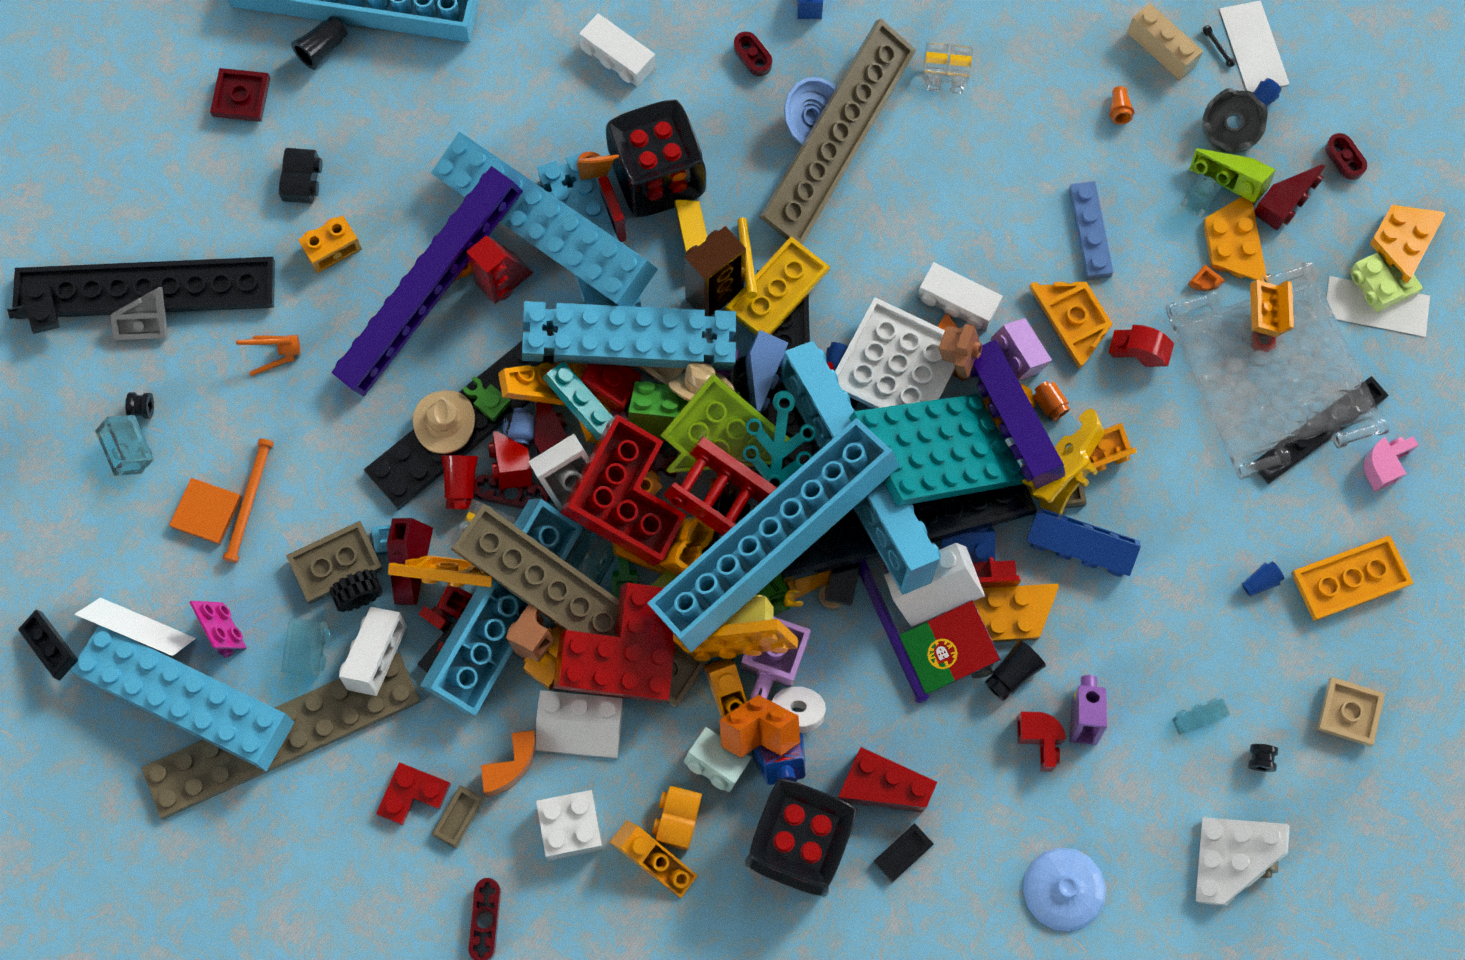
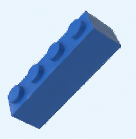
[1027,507,1141,577]

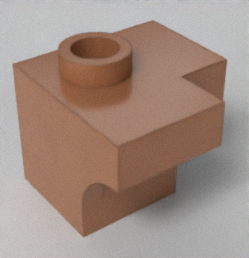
[938,324,982,378]
[506,604,554,663]

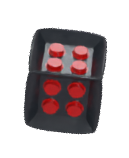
[606,99,706,217]
[745,778,858,897]

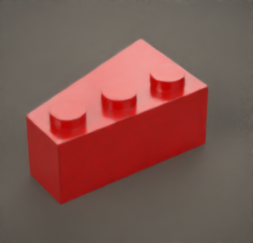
[466,235,534,304]
[838,747,937,812]

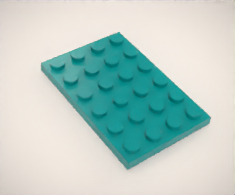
[849,394,1025,506]

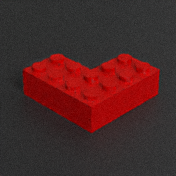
[560,414,686,566]
[553,582,675,703]

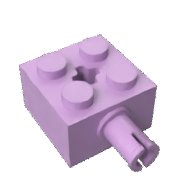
[741,617,811,699]

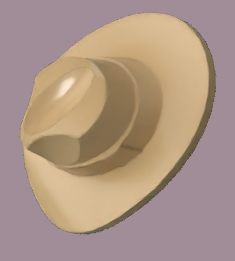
[668,363,734,401]
[413,390,475,454]

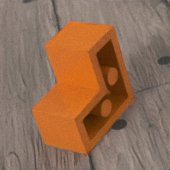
[719,694,800,758]

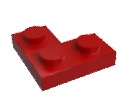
[376,762,451,825]

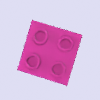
[189,601,247,658]

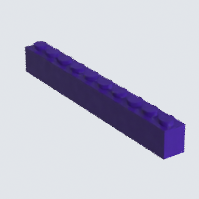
[331,166,523,397]

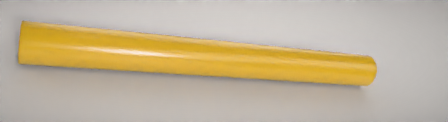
[737,217,757,299]

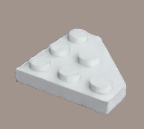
[1196,817,1290,906]

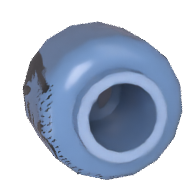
[502,408,535,448]

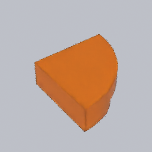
[1188,264,1225,291]

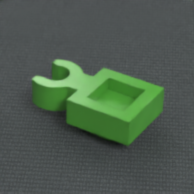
[463,377,511,422]

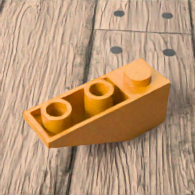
[703,658,747,718]
[609,820,698,898]

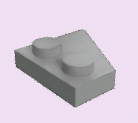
[110,287,168,340]

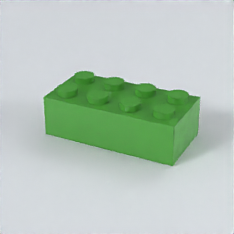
[628,381,739,442]

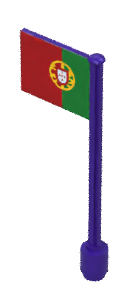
[859,561,1001,703]

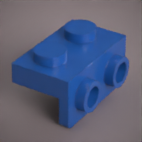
[941,526,996,562]

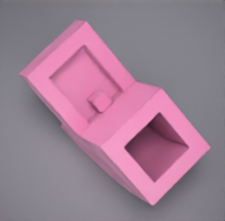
[1364,436,1419,492]

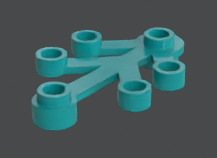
[742,391,816,488]

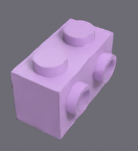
[990,318,1052,381]

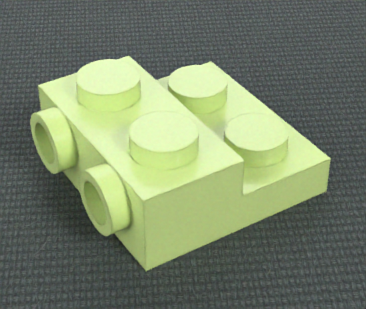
[1350,253,1423,313]

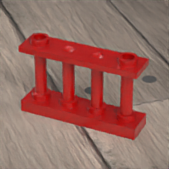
[663,437,777,536]

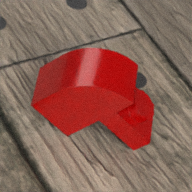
[1108,325,1174,367]
[1017,711,1066,772]

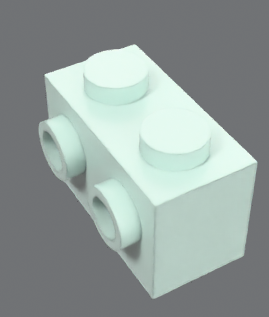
[683,727,752,793]

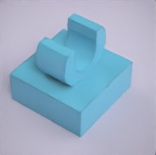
[372,524,391,556]

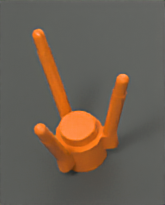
[236,334,301,376]

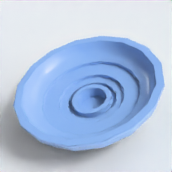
[784,77,836,145]
[1023,848,1106,932]

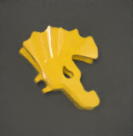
[1022,409,1104,515]

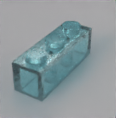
[1172,698,1230,735]

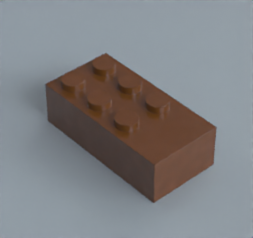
[684,226,746,317]

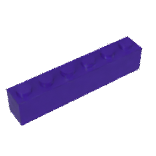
[970,339,1065,489]

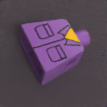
[1070,675,1107,745]

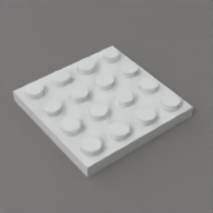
[835,297,955,409]

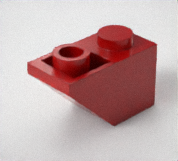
[488,431,532,489]

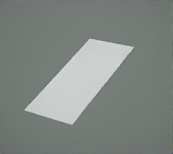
[1219,0,1290,92]
[1324,276,1430,337]
[74,598,196,656]

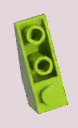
[1189,148,1276,203]

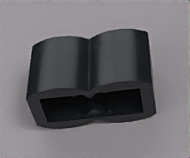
[279,148,323,203]

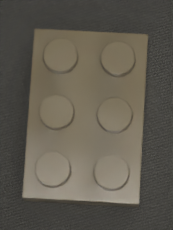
[286,521,383,604]

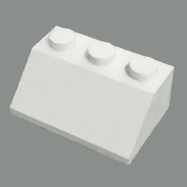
[884,543,985,628]
[535,690,624,759]

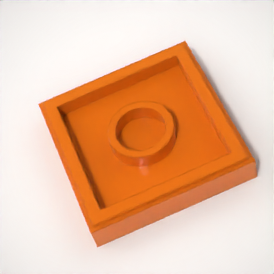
[169,478,242,545]

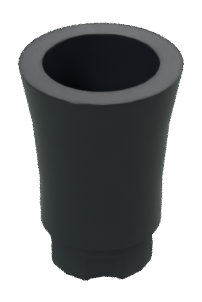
[291,16,348,70]
[985,640,1046,701]

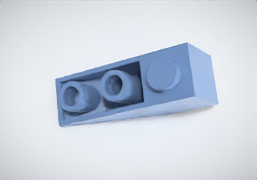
[745,330,788,413]

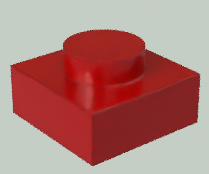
[418,605,451,632]

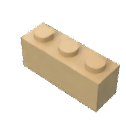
[1127,3,1203,81]

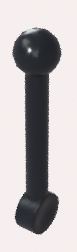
[1203,25,1235,67]

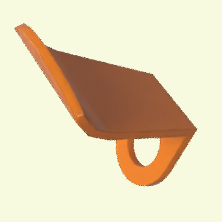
[577,151,619,180]

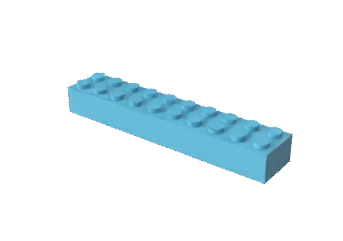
[228,0,480,43]
[431,131,658,306]
[780,340,941,595]
[647,418,900,652]

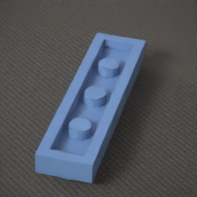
[1069,181,1114,279]

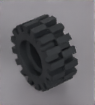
[329,569,383,612]

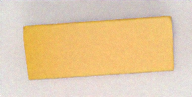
[675,200,707,254]

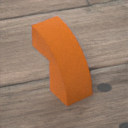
[481,730,536,797]

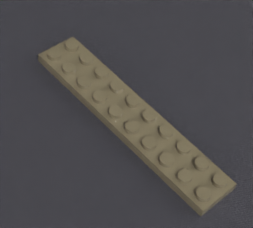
[759,19,916,245]
[451,504,707,708]
[141,652,421,820]

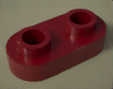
[734,31,772,76]
[1325,133,1367,180]

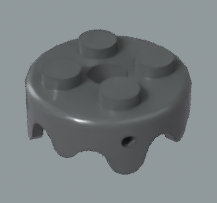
[1202,88,1268,153]

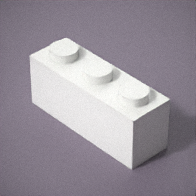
[579,13,656,87]
[918,262,1003,331]
[339,607,407,696]

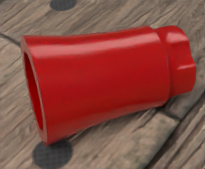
[441,455,478,509]

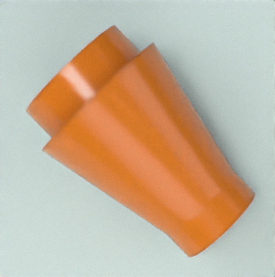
[1109,86,1135,125]

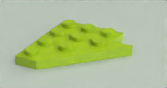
[661,373,790,473]

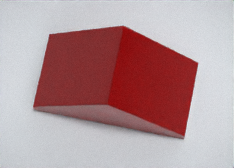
[437,585,473,620]

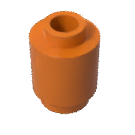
[1033,381,1070,421]

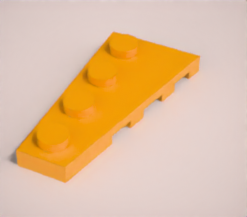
[498,362,565,405]

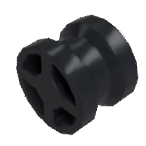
[125,392,154,419]
[1248,744,1278,772]

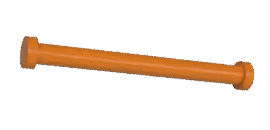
[222,438,274,563]

